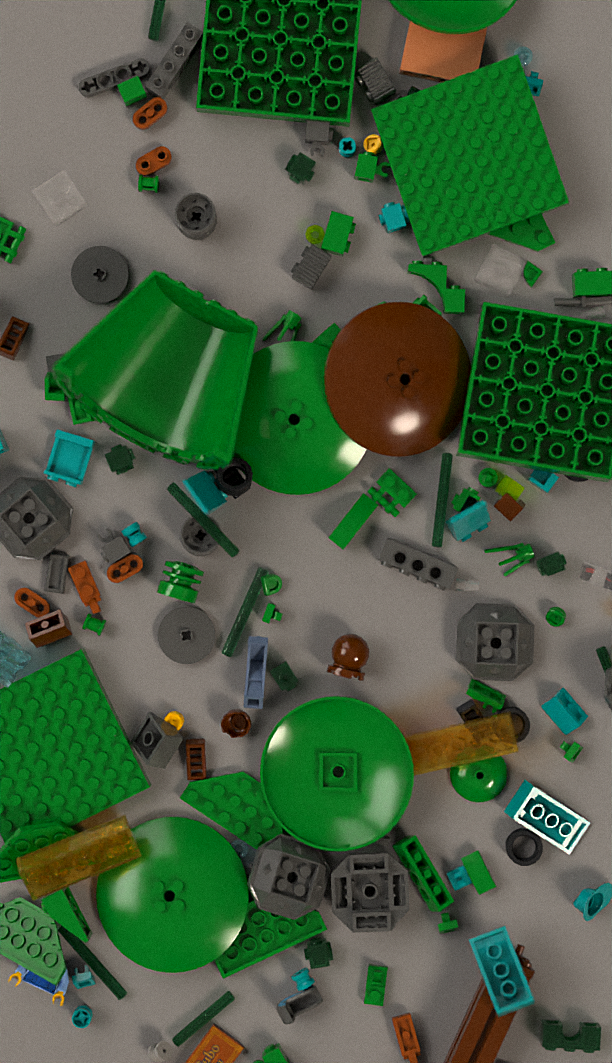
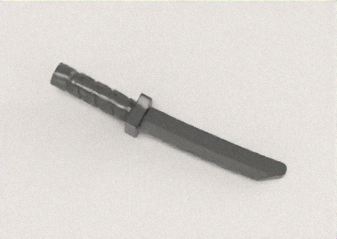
[554,296,612,308]

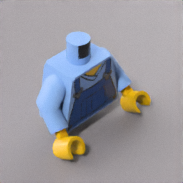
[8,965,69,1006]

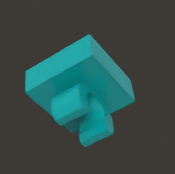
[526,71,544,97]
[446,865,472,891]
[72,965,96,989]

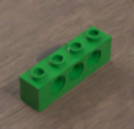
[392,835,454,912]

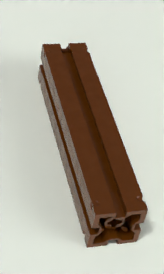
[443,944,535,1063]

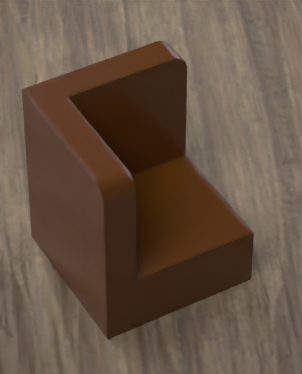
[494,493,526,522]

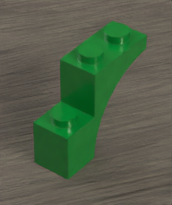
[407,261,465,315]

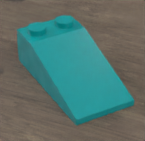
[182,470,228,515]
[445,500,491,542]
[504,780,590,855]
[469,926,535,1017]

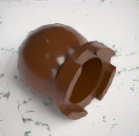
[327,634,369,681]

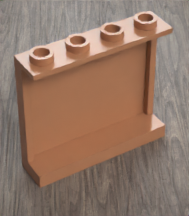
[399,21,487,83]

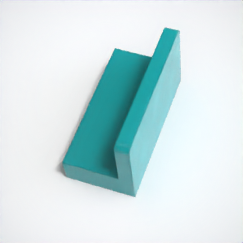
[541,687,588,735]

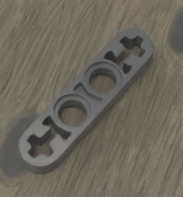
[78,58,150,98]

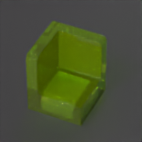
[494,475,524,501]

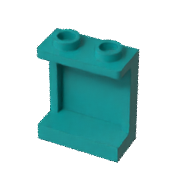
[43,429,95,487]

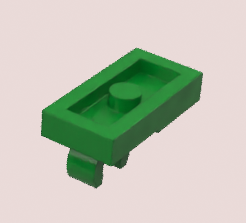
[466,678,506,713]
[364,964,388,1006]

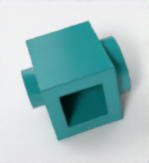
[378,202,409,234]

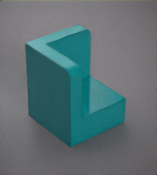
[527,470,559,493]

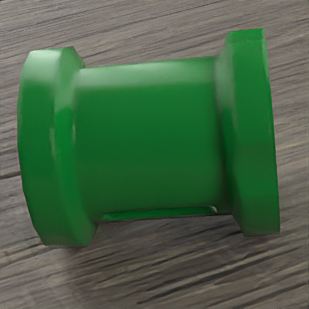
[138,175,159,193]
[82,613,107,636]

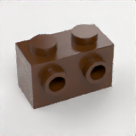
[25,609,72,648]

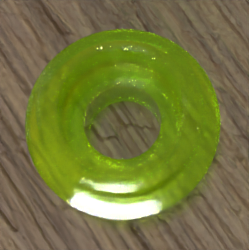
[305,225,325,244]

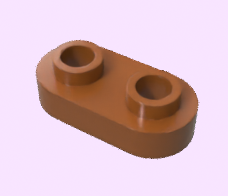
[133,97,168,130]
[136,146,172,176]
[107,554,143,583]
[14,588,50,617]

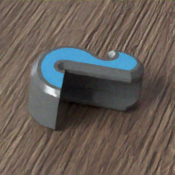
[276,985,323,1024]

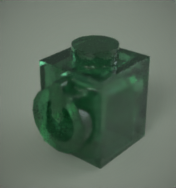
[285,152,316,185]
[104,444,136,475]
[536,551,567,577]
[270,660,299,692]
[304,938,333,969]

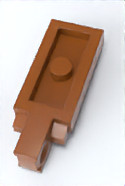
[68,560,101,614]
[392,1012,421,1063]

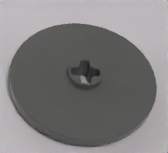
[71,246,129,304]
[158,607,215,664]

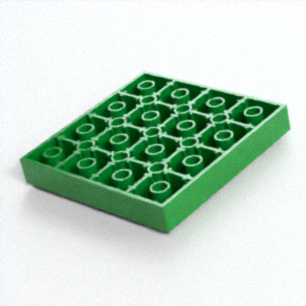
[196,0,362,127]
[371,54,569,257]
[456,302,612,482]
[0,648,152,843]

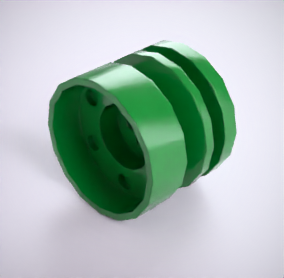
[157,561,204,603]

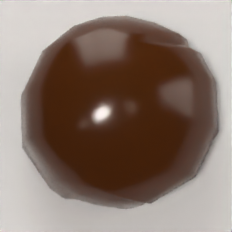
[221,709,252,738]

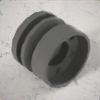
[175,193,217,240]
[181,514,221,556]

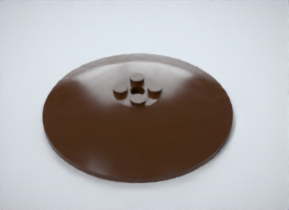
[324,302,471,457]

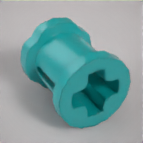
[339,137,356,158]

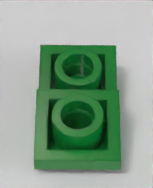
[461,850,497,895]

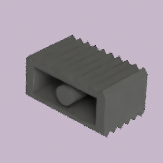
[355,57,396,105]
[291,244,332,290]

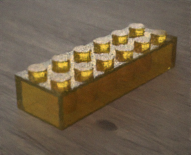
[404,711,520,776]
[16,815,142,901]

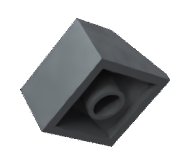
[131,712,183,769]

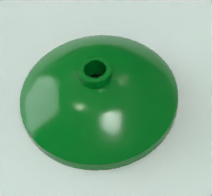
[450,745,508,802]

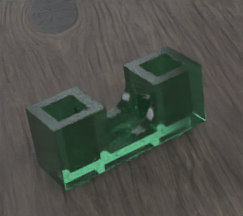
[540,1019,601,1053]

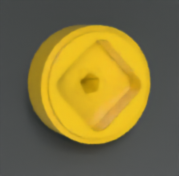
[363,134,383,155]
[164,711,184,730]

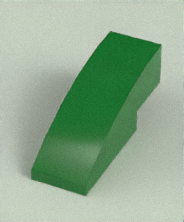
[328,493,378,550]

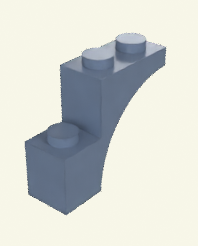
[243,636,268,709]

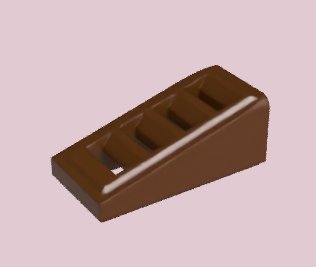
[0,316,30,361]
[186,738,207,780]

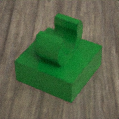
[262,602,283,623]
[560,741,583,763]
[438,912,458,934]

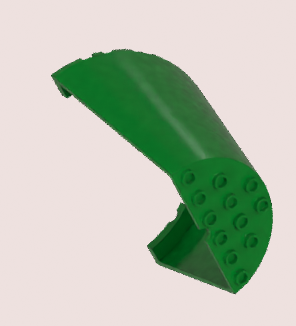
[52,270,258,470]

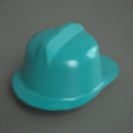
[573,883,612,921]

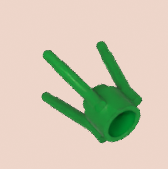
[262,310,302,341]
[484,543,535,576]

